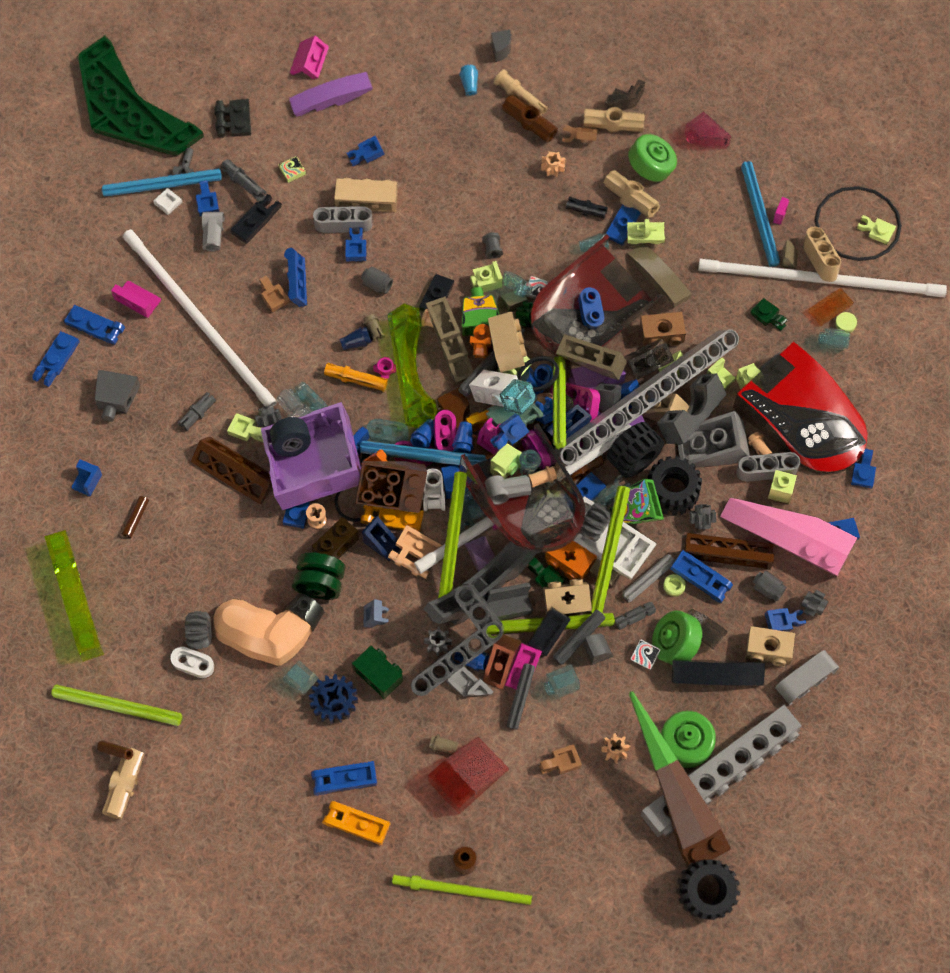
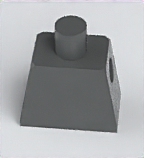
[95,370,140,422]

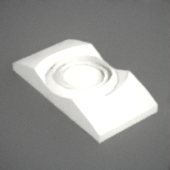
[559,496,656,579]

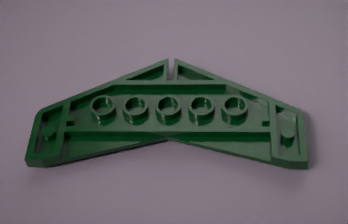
[78,35,204,156]

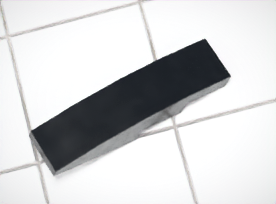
[671,660,765,685]

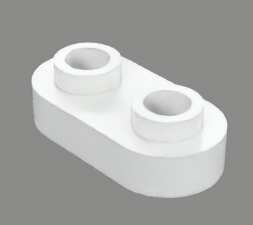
[171,647,214,678]

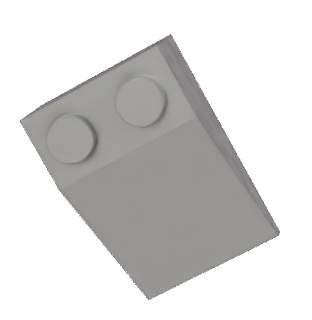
[678,411,750,467]

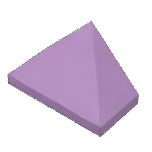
[465,536,495,572]

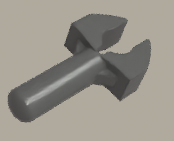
[172,148,194,175]

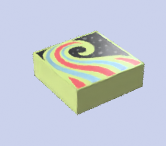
[279,156,306,183]

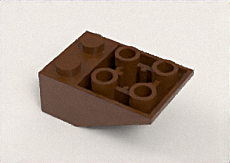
[355,461,427,513]

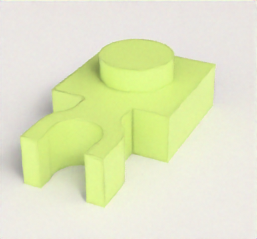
[857,215,896,245]

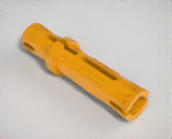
[324,362,388,392]

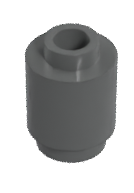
[361,266,393,294]
[753,571,787,601]

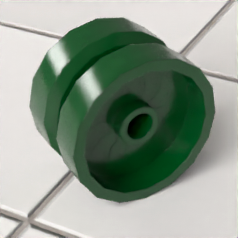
[292,553,346,600]

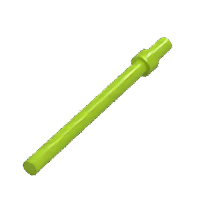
[392,875,532,905]

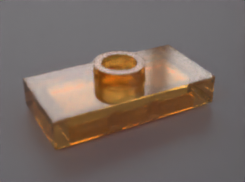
[808,288,854,326]

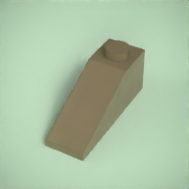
[556,334,627,381]

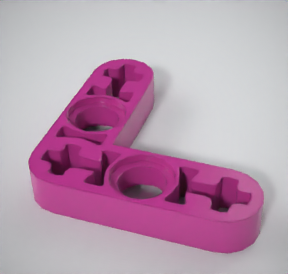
[550,383,600,448]

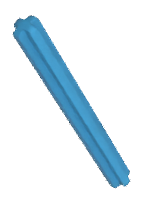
[741,161,780,267]
[102,169,222,197]
[360,441,486,468]

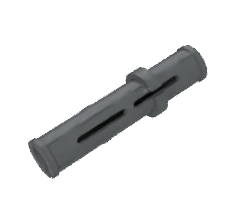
[221,159,267,201]

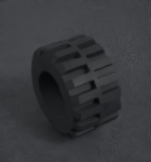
[606,422,664,478]
[648,456,702,516]
[676,860,740,920]

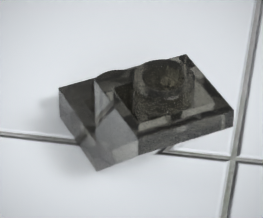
[605,79,645,111]

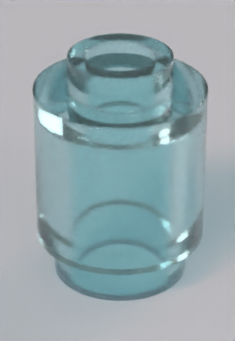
[818,328,850,351]

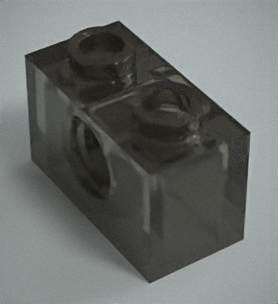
[624,338,674,379]

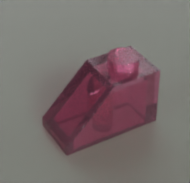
[685,111,731,149]

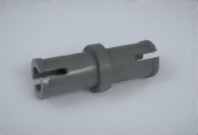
[178,392,216,431]

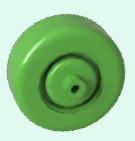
[628,134,677,182]
[652,610,702,665]
[661,711,716,768]

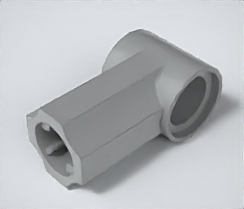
[202,212,225,251]
[485,475,531,505]

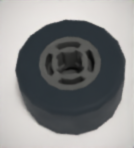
[270,417,311,457]

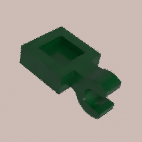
[750,298,787,331]
[528,558,566,589]

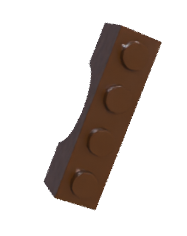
[436,387,499,470]

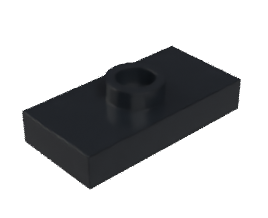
[419,273,454,311]
[527,606,571,656]

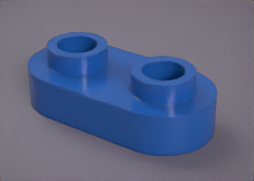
[578,287,604,329]

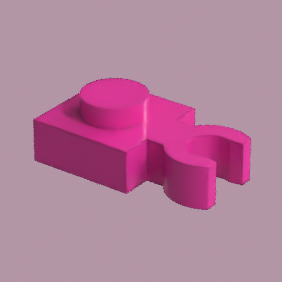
[477,418,501,454]

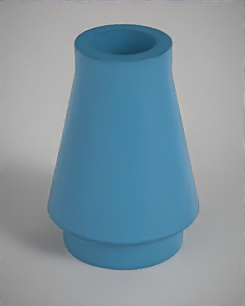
[459,65,478,96]

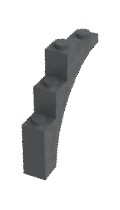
[423,527,547,624]

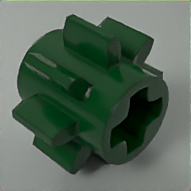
[515,302,540,328]

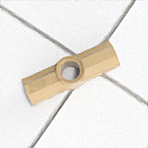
[584,107,645,132]
[604,170,660,218]
[102,748,144,819]

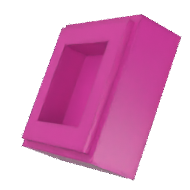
[773,197,789,225]

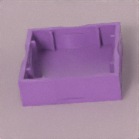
[261,402,361,510]

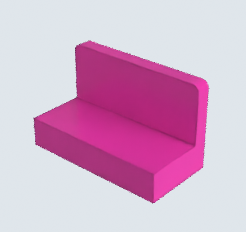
[290,36,329,79]
[111,281,161,318]

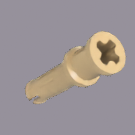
[494,69,548,116]

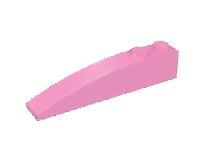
[720,498,857,576]

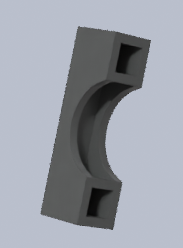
[657,374,727,445]

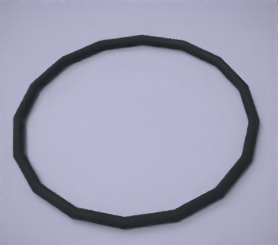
[814,186,902,261]

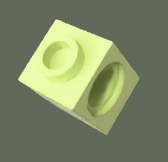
[768,470,797,504]

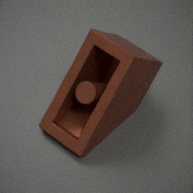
[482,634,522,690]

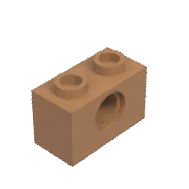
[640,312,686,348]

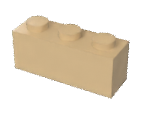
[335,178,398,212]
[488,311,527,372]

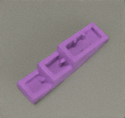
[289,72,373,117]

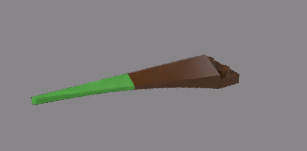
[629,691,731,865]

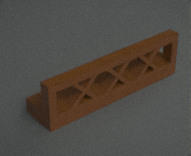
[191,436,272,504]
[685,533,774,569]

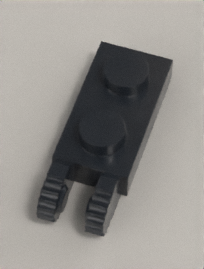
[231,194,282,244]

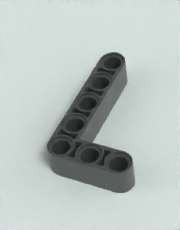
[411,583,504,696]

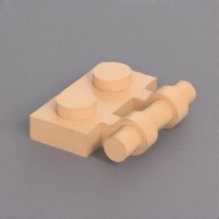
[388,525,442,579]

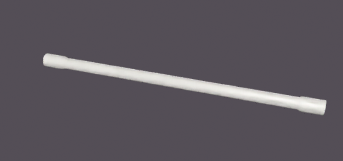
[123,230,277,406]
[698,259,947,298]
[414,424,631,574]

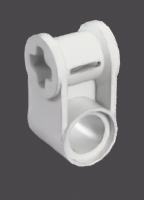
[423,468,445,512]

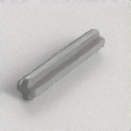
[622,554,675,602]

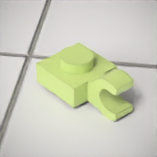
[227,413,263,442]

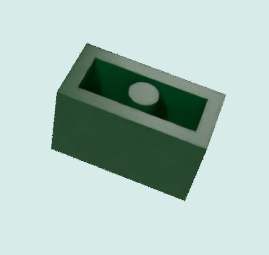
[352,645,403,699]

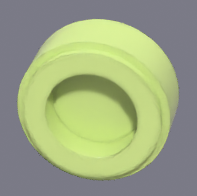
[835,312,857,333]
[663,574,686,597]

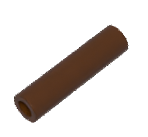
[122,496,149,538]
[97,740,134,760]

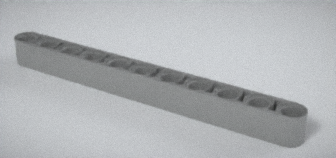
[552,330,739,465]

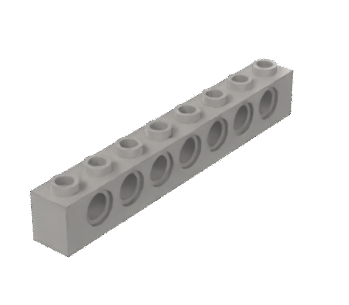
[641,705,802,837]

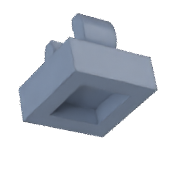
[364,599,389,628]

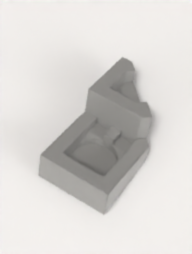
[446,667,494,696]

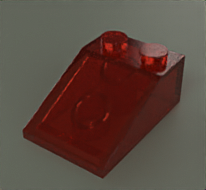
[428,737,509,814]

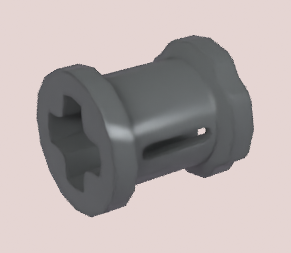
[482,232,503,259]

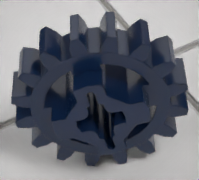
[309,674,358,724]

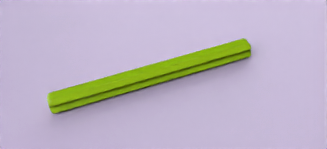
[553,356,566,449]
[438,472,467,598]
[590,486,630,613]
[487,613,615,635]
[52,685,182,726]

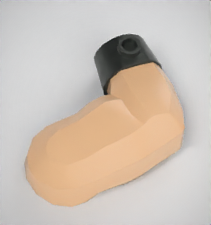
[213,593,325,666]

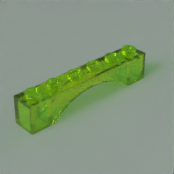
[387,303,437,429]
[44,530,104,662]

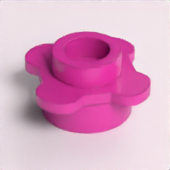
[373,357,398,379]

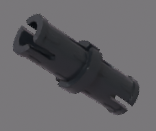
[566,196,608,220]

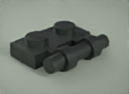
[214,99,251,138]

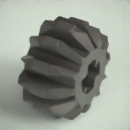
[579,503,612,542]
[185,611,212,649]

